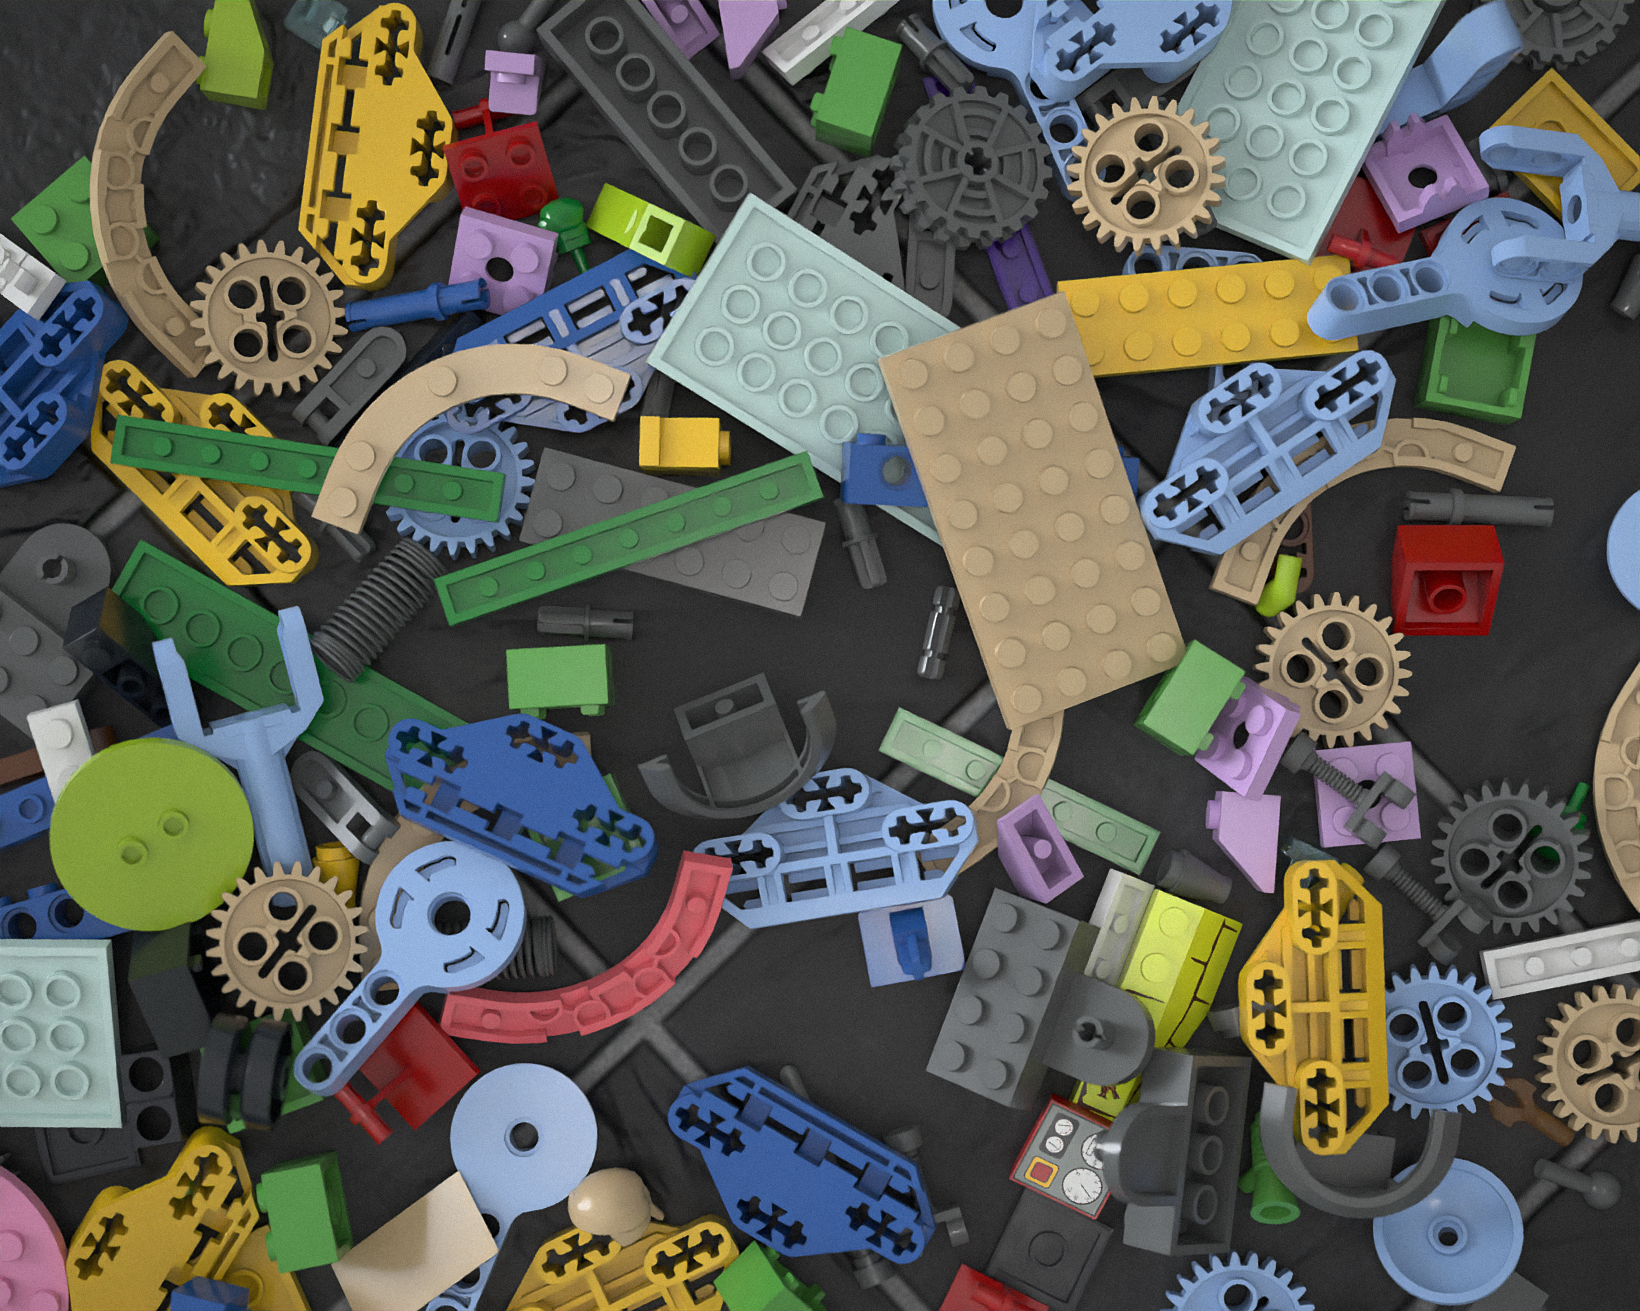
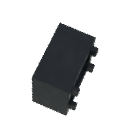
[128,921,229,1059]

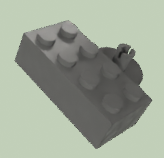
[0,523,115,740]
[926,888,1156,1111]
[1093,1047,1252,1256]

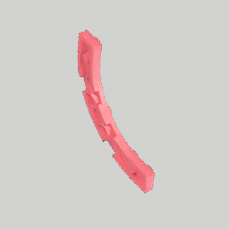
[438,850,733,1044]

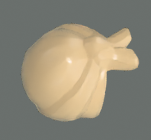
[568,1167,664,1247]

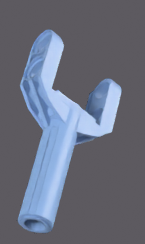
[1479,125,1640,284]
[152,606,324,907]

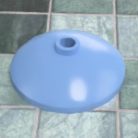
[1373,1158,1523,1305]

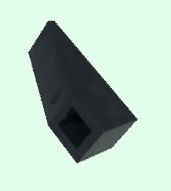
[62,587,203,728]

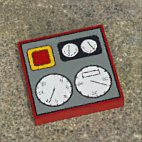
[1009,1093,1113,1220]

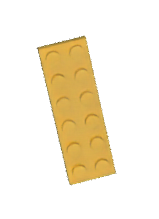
[1057,255,1359,378]

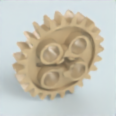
[1067,96,1226,256]
[189,239,348,398]
[1252,592,1412,749]
[206,861,368,1021]
[1533,983,1640,1143]

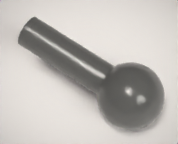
[497,0,556,54]
[1534,1158,1621,1209]

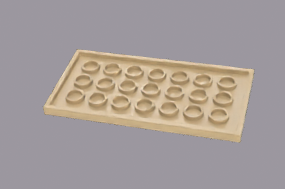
[877,291,1187,730]

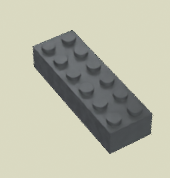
[536,0,798,249]
[519,447,826,620]

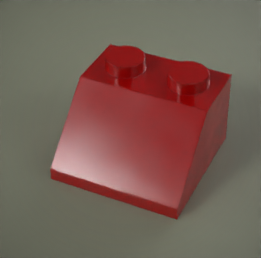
[1391,525,1504,636]

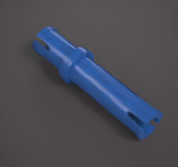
[345,278,491,333]

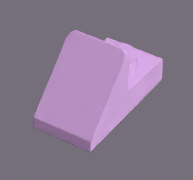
[485,50,546,115]

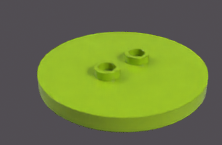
[50,738,254,931]

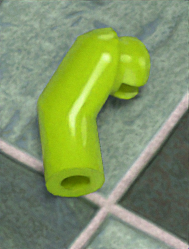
[1254,554,1302,617]

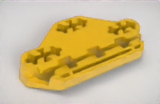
[298,3,458,291]
[91,360,320,587]
[1238,860,1389,1155]
[66,1126,259,1311]
[506,1214,740,1311]

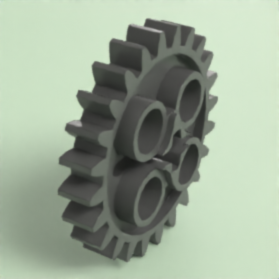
[1431,777,1594,935]

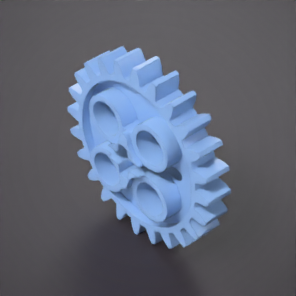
[386,404,536,560]
[1356,962,1515,1119]
[1160,1248,1315,1311]

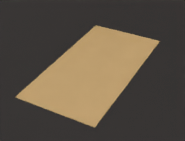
[331,1171,499,1311]

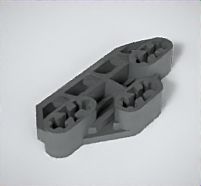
[787,154,905,291]

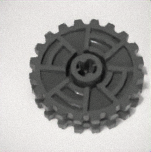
[1470,0,1635,74]
[889,86,1052,251]

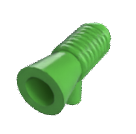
[1238,1112,1300,1224]

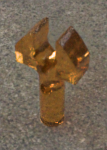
[1488,1077,1574,1147]

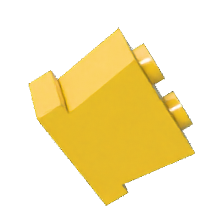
[639,416,731,477]

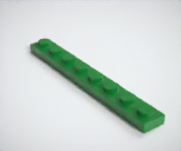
[110,415,507,523]
[434,451,823,627]

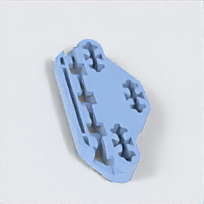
[1030,0,1233,102]
[1137,350,1396,556]
[693,768,980,929]

